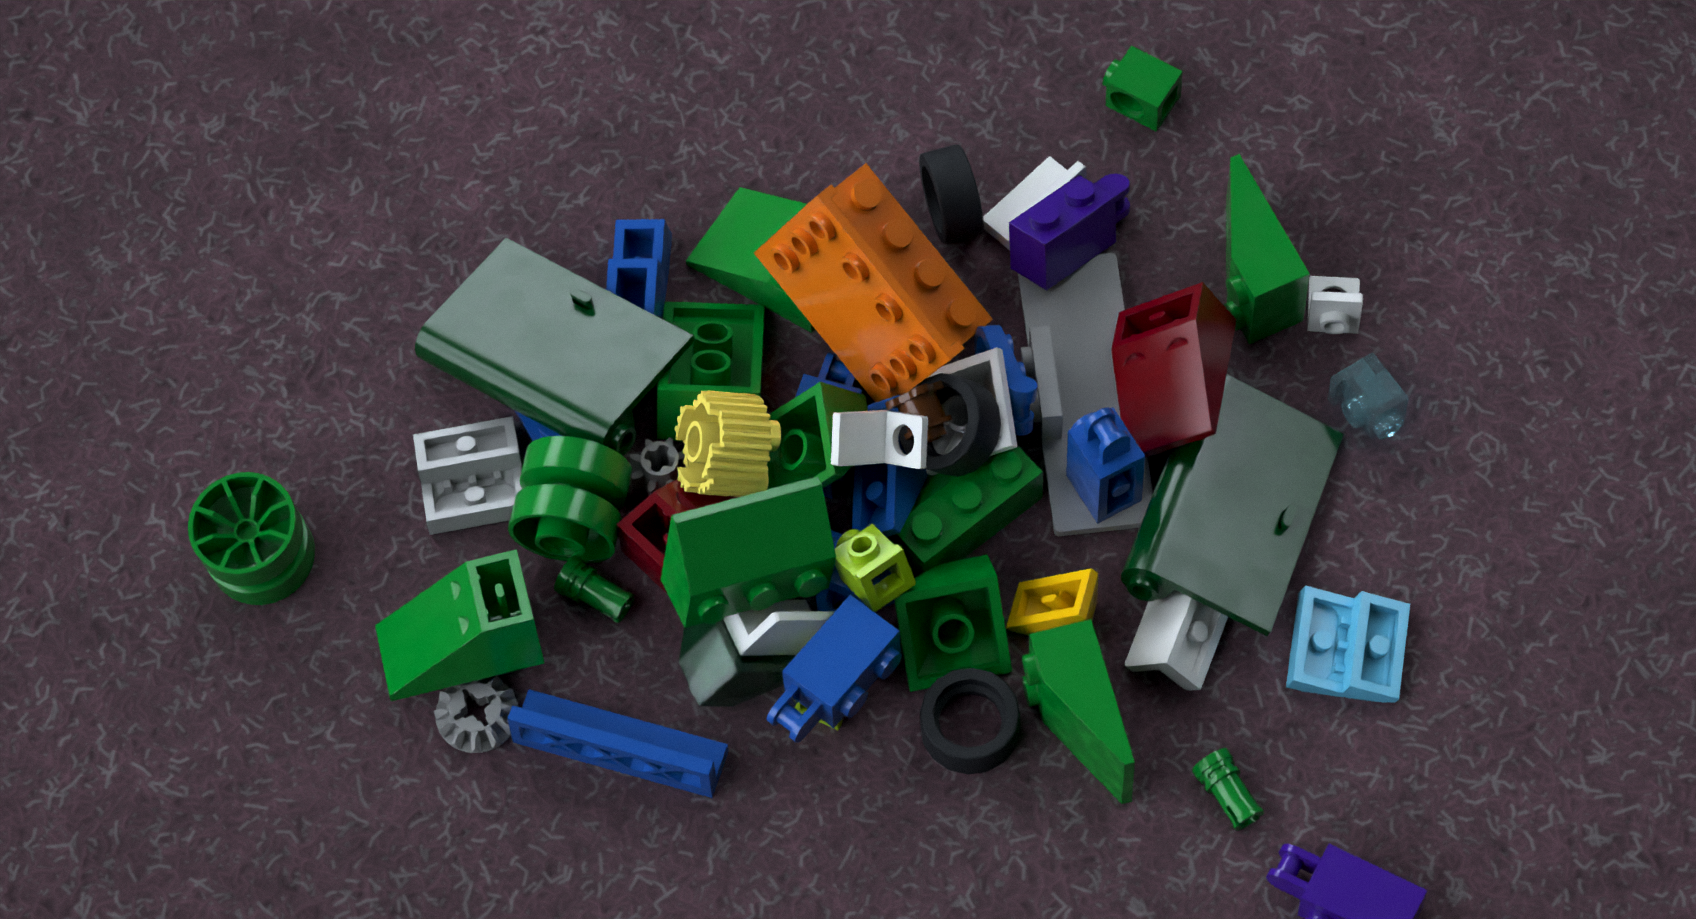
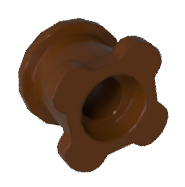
[885,380,953,444]

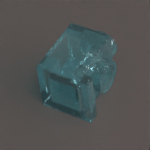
[1328,352,1409,440]

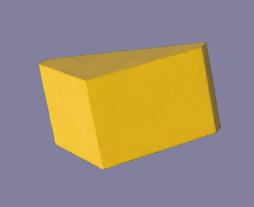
[1006,568,1098,635]

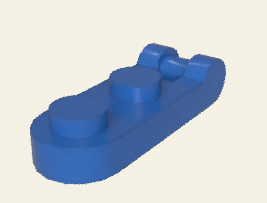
[974,325,1038,436]

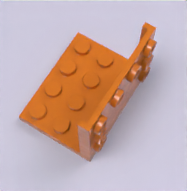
[754,163,993,403]

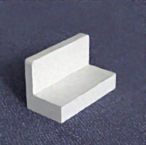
[983,156,1086,250]
[1125,589,1228,691]
[723,600,835,656]

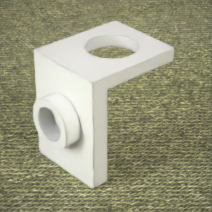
[1307,276,1363,334]
[831,410,928,469]

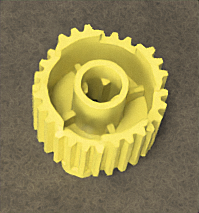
[674,390,781,497]

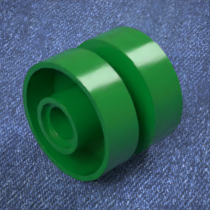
[508,436,632,564]
[188,472,315,605]

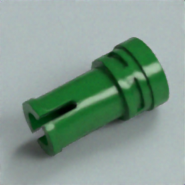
[554,556,635,623]
[1192,748,1264,831]

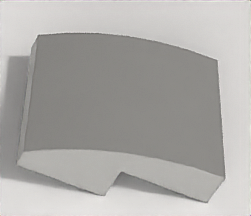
[413,416,522,535]

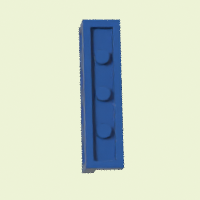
[507,689,729,798]

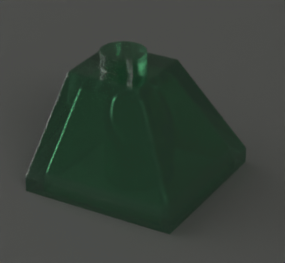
[679,620,796,707]

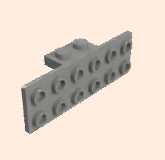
[1017,253,1153,536]

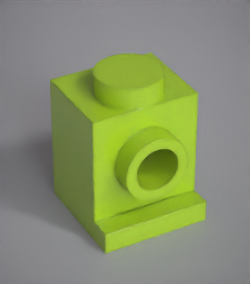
[835,524,916,612]

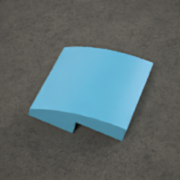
[1286,585,1410,703]

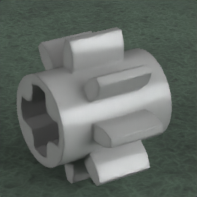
[630,437,686,496]

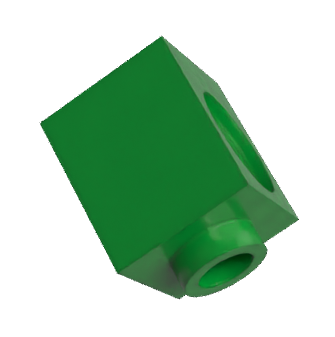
[1102,45,1183,132]

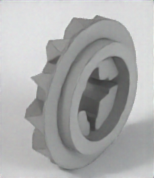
[434,675,518,753]

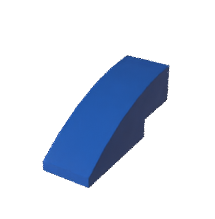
[606,219,672,319]

